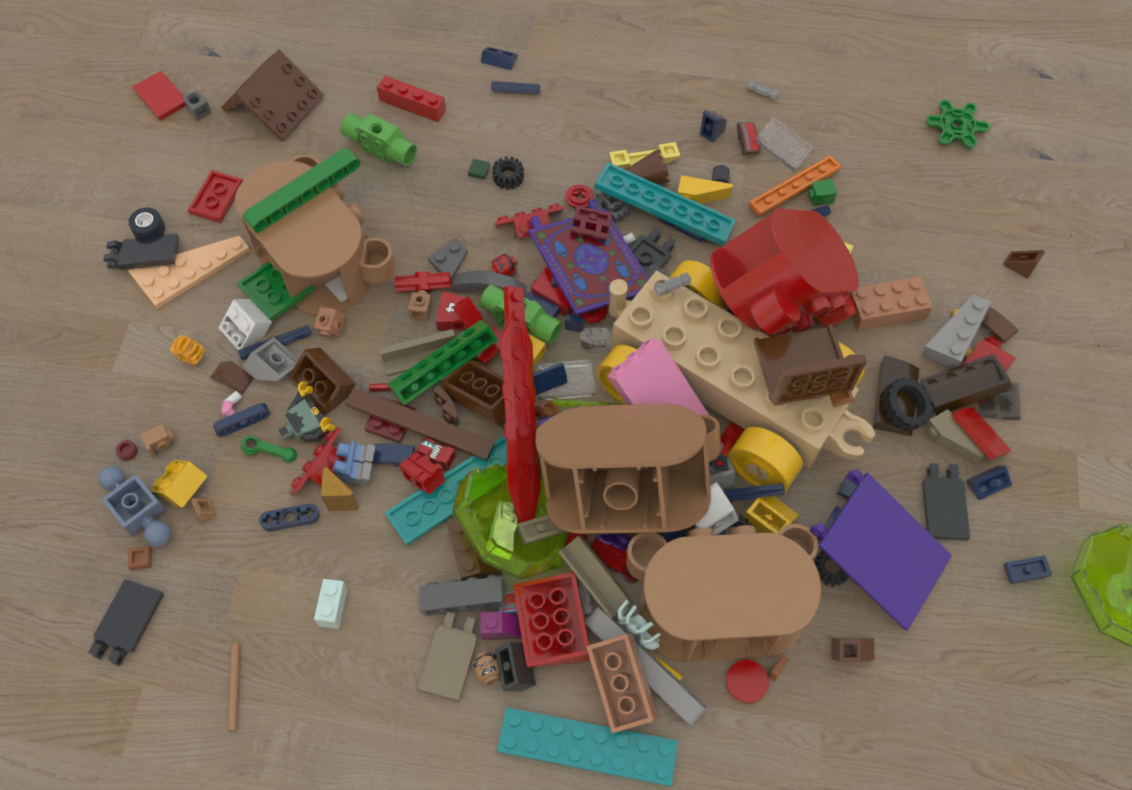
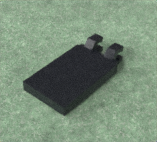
[631,227,676,279]
[103,234,180,270]
[922,463,970,541]
[88,579,164,666]

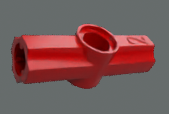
[394,271,452,293]

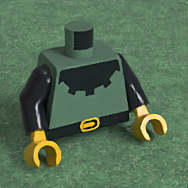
[278,382,335,443]

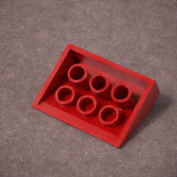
[513,572,590,668]

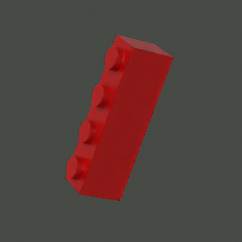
[377,76,446,122]

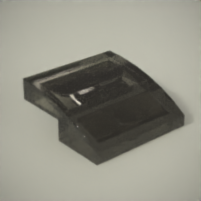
[979,383,1021,420]

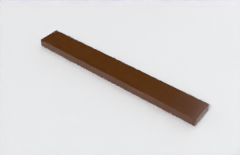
[345,387,495,461]

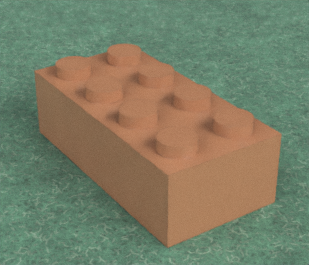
[850,276,933,331]
[586,633,659,733]

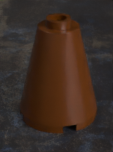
[625,149,670,184]

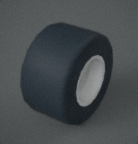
[128,207,165,238]

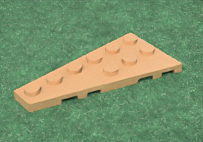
[127,236,251,309]

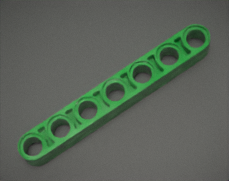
[243,148,361,233]

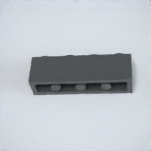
[419,575,507,616]

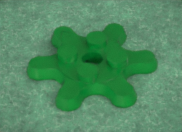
[926,100,990,149]

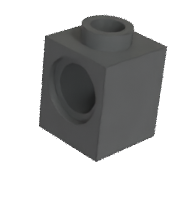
[182,90,211,121]

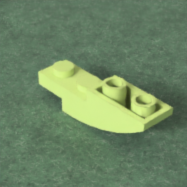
[488,501,518,559]

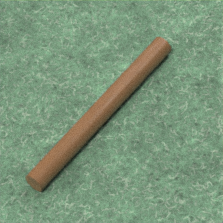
[228,644,240,732]

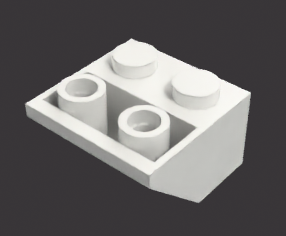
[219,299,272,350]
[693,482,739,535]

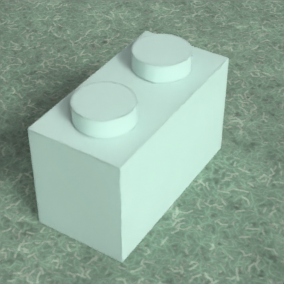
[314,579,348,629]

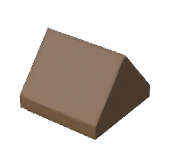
[191,499,216,523]

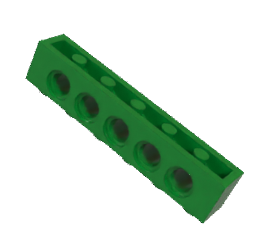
[387,320,498,405]

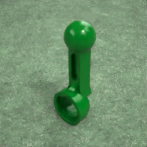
[241,436,297,463]

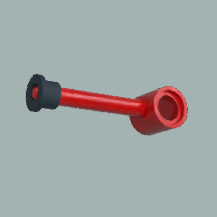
[711,423,744,471]

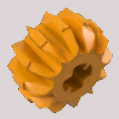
[170,335,205,365]

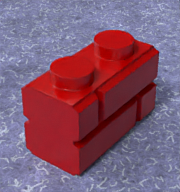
[399,452,445,495]

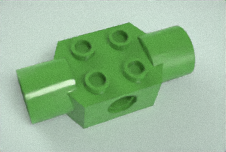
[341,113,417,166]
[479,284,563,345]

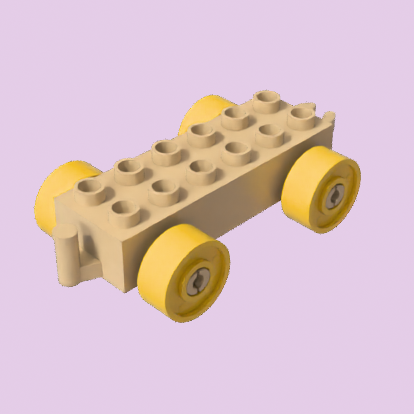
[596,260,875,493]

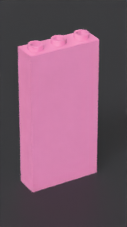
[607,338,709,415]

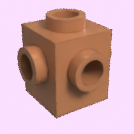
[314,307,345,338]

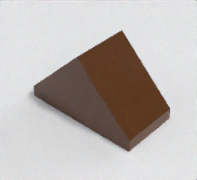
[1003,250,1045,279]
[210,361,253,394]

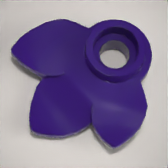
[597,533,632,551]

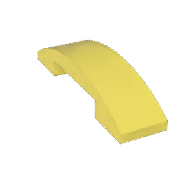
[609,142,680,170]

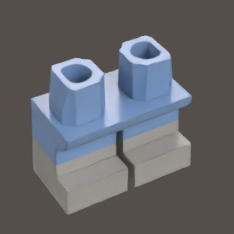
[332,441,375,486]

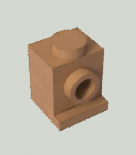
[408,290,432,321]
[140,424,175,458]

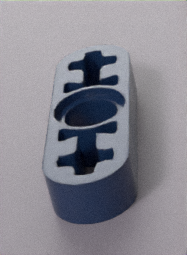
[213,403,270,437]
[259,504,320,532]

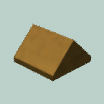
[321,467,359,511]

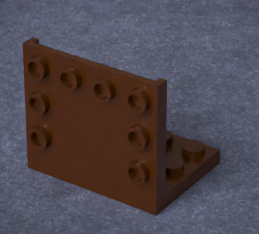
[221,49,324,140]
[753,324,867,405]

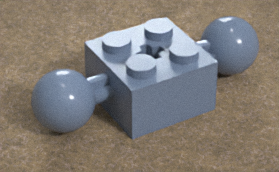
[98,466,171,547]

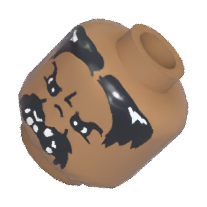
[472,651,500,685]

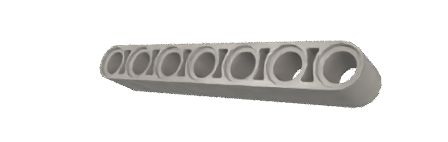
[585,606,707,725]

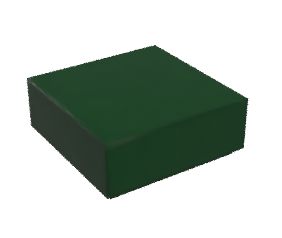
[468,159,490,180]

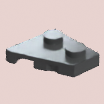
[428,238,468,280]

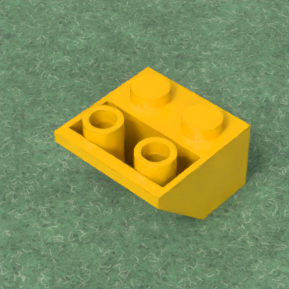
[150,460,207,508]
[743,496,799,534]

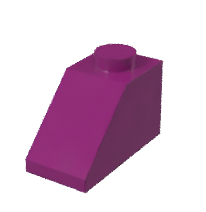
[480,612,522,640]

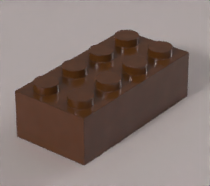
[441,360,505,426]

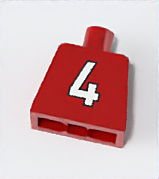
[436,291,481,331]

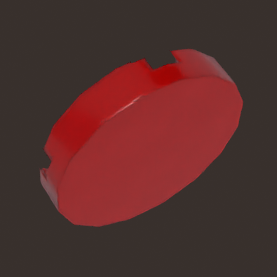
[725,659,769,704]

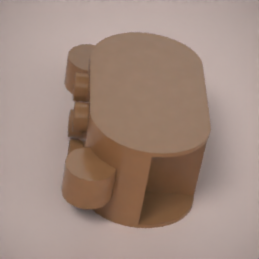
[235,154,396,316]
[536,403,721,534]
[626,524,821,662]

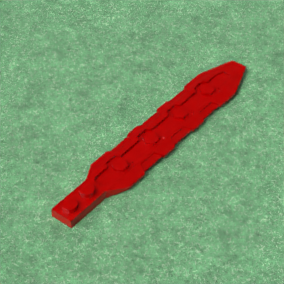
[500,286,541,523]

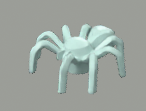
[618,600,661,650]

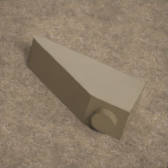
[924,409,985,465]

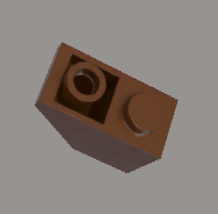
[831,638,874,662]

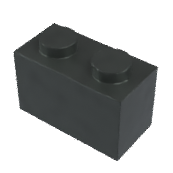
[495,642,536,692]

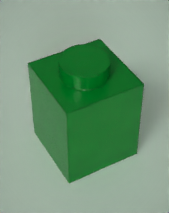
[808,179,837,206]

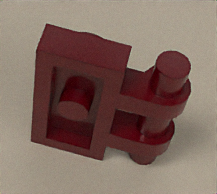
[571,205,612,241]

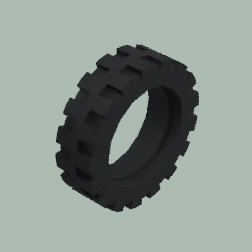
[881,377,933,431]

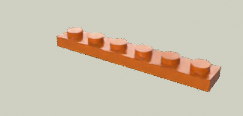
[749,155,842,217]

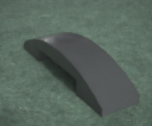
[451,271,526,293]

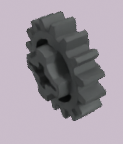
[594,192,631,223]

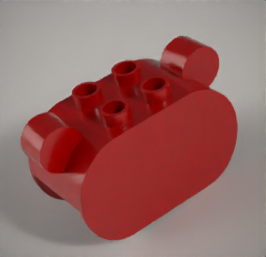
[710,208,859,336]

